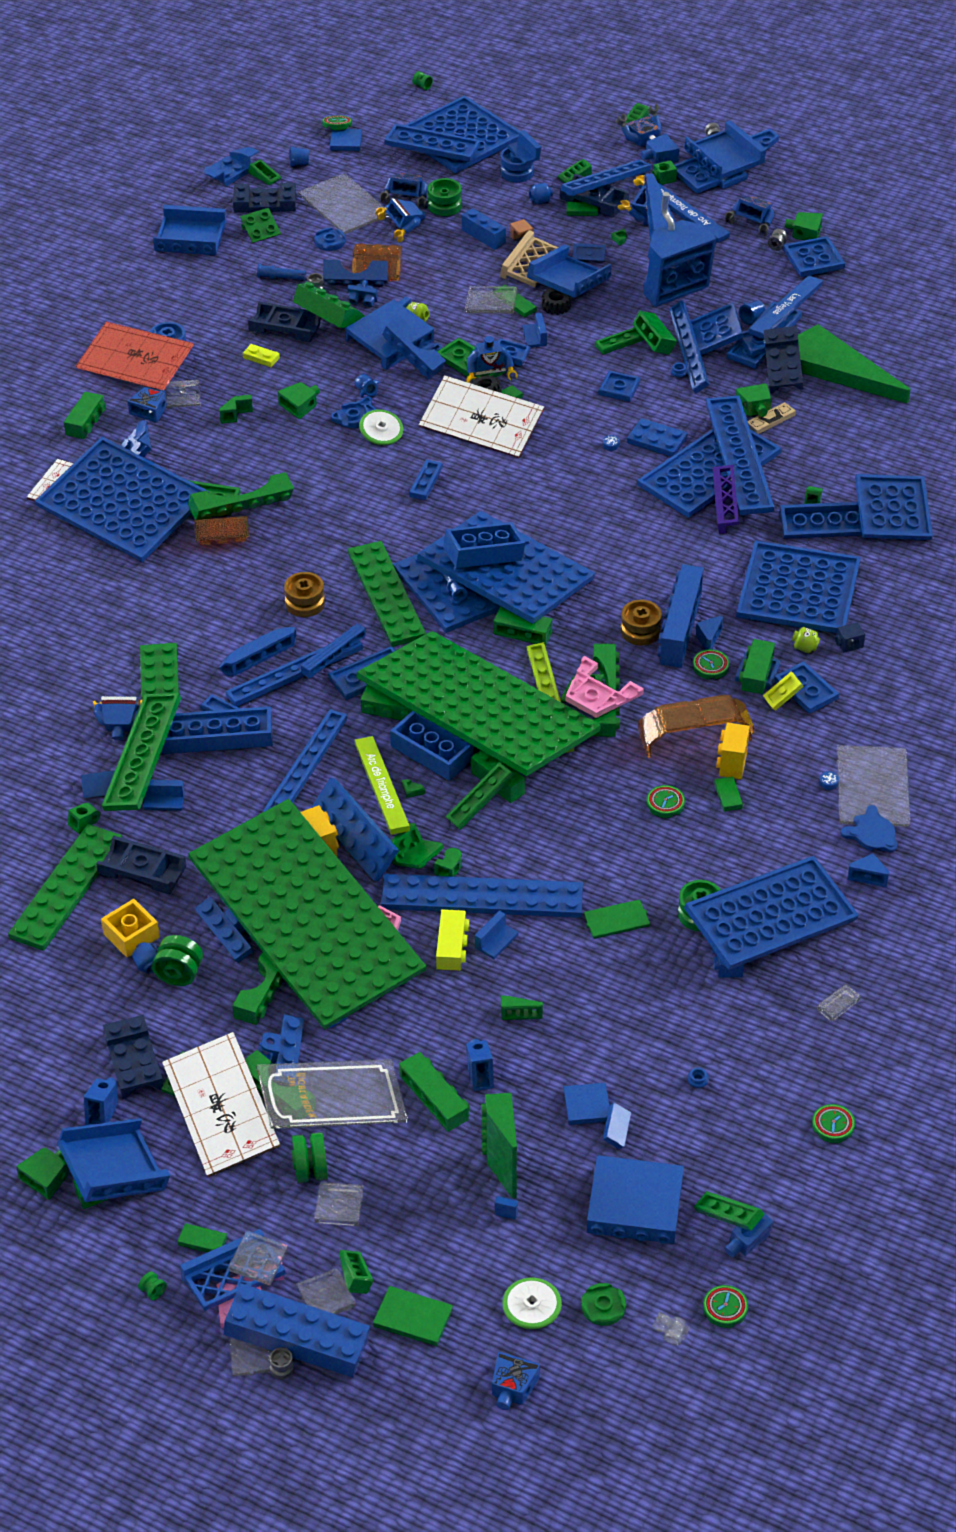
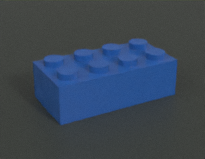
[443,522,526,568]
[390,711,474,781]

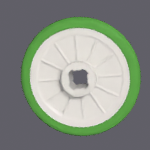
[359,410,403,445]
[502,1278,562,1329]

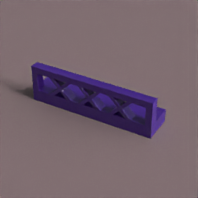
[713,465,739,534]

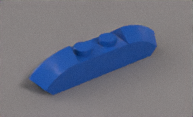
[219,627,297,677]

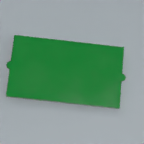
[583,899,650,939]

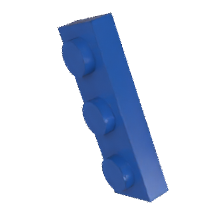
[409,459,443,501]

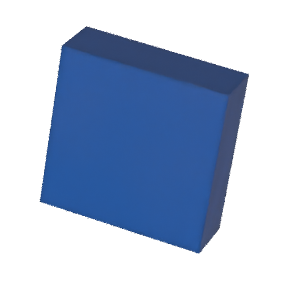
[495,1196,518,1220]

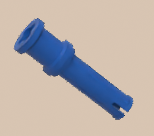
[257,263,306,281]
[443,574,468,601]

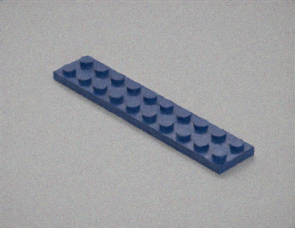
[706,396,774,515]
[381,874,583,918]

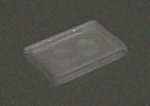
[465,286,518,313]

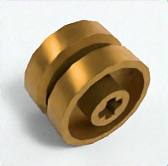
[284,572,325,617]
[621,600,662,646]

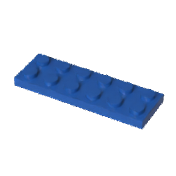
[384,123,480,162]
[727,301,802,369]
[311,778,399,881]

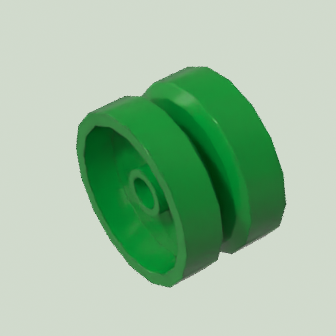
[428,178,462,216]
[678,880,721,931]
[152,935,203,986]
[291,1132,328,1184]

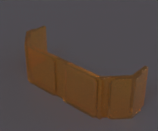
[638,695,754,758]

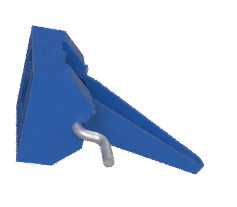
[643,174,716,307]

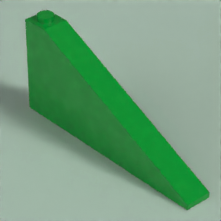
[798,324,911,403]

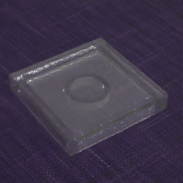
[314,1182,364,1226]
[229,1230,288,1286]
[296,1267,356,1314]

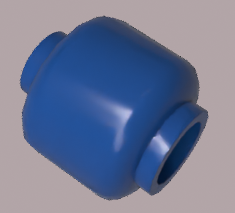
[529,183,553,204]
[132,942,158,973]

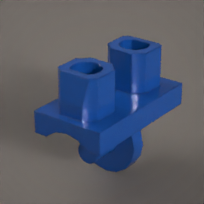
[347,280,378,307]

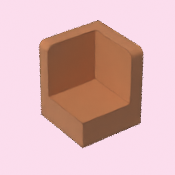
[510,219,533,240]

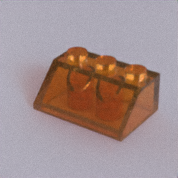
[352,243,403,281]
[194,516,249,545]

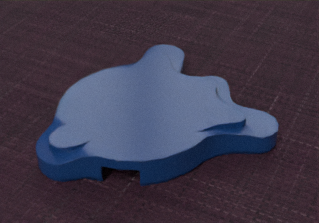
[331,396,376,428]
[841,805,898,853]

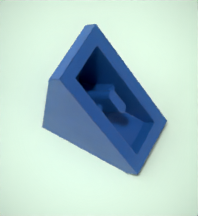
[696,616,723,650]
[847,854,889,888]

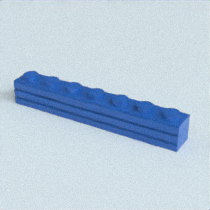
[301,623,366,679]

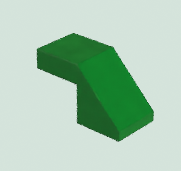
[219,395,253,424]

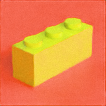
[436,910,469,971]

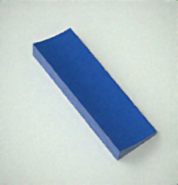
[779,502,862,539]
[161,706,273,754]

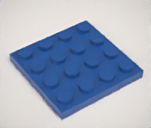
[855,474,933,540]

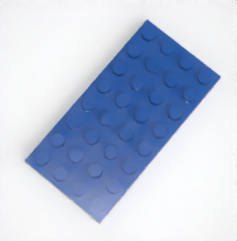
[637,429,781,518]
[684,856,859,970]

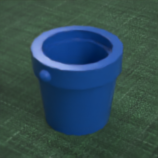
[289,146,309,167]
[738,300,765,325]

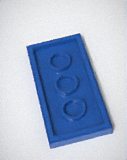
[328,646,395,700]

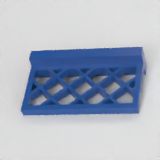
[180,1229,286,1311]

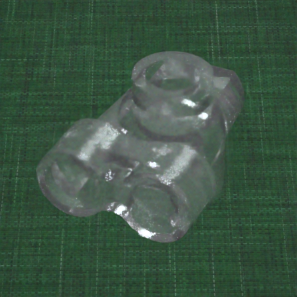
[652,1311,690,1345]

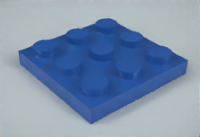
[783,236,845,277]
[690,302,744,355]

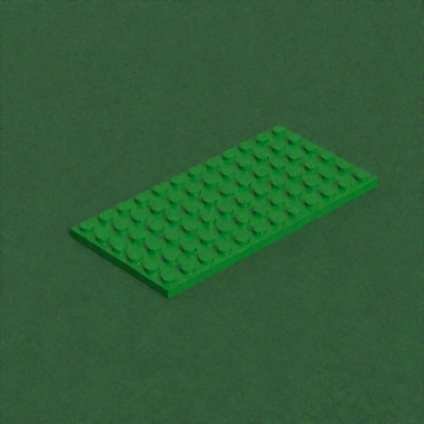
[356,631,601,776]
[188,799,427,1030]

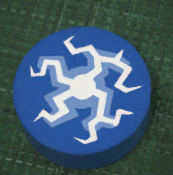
[603,435,620,451]
[819,771,839,790]

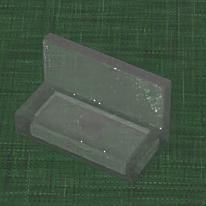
[166,380,201,408]

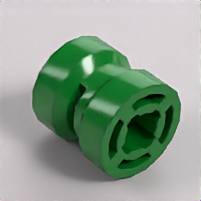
[412,71,433,90]

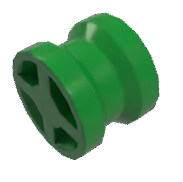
[138,1271,167,1300]

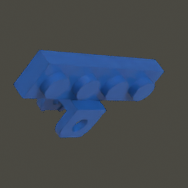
[194,897,254,964]
[258,1014,304,1088]

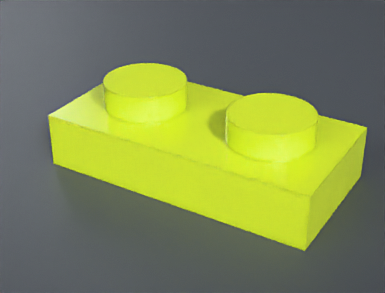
[243,344,280,367]
[763,672,804,711]

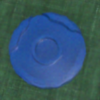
[314,228,346,251]

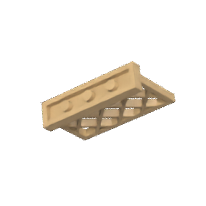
[500,230,559,287]

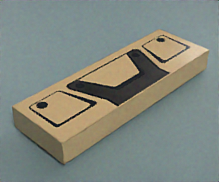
[747,402,796,434]

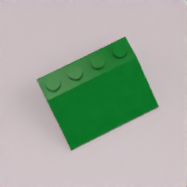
[293,282,365,328]
[481,1093,517,1198]

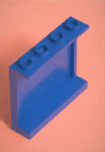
[684,120,766,180]
[153,205,227,255]
[527,244,612,298]
[346,299,434,370]
[57,1118,170,1202]
[587,1155,684,1244]

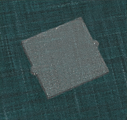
[229,1339,271,1376]

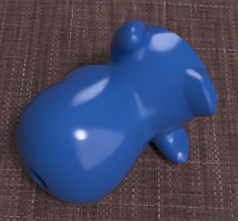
[354,374,380,398]

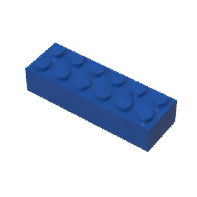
[658,564,704,668]
[223,1283,370,1378]

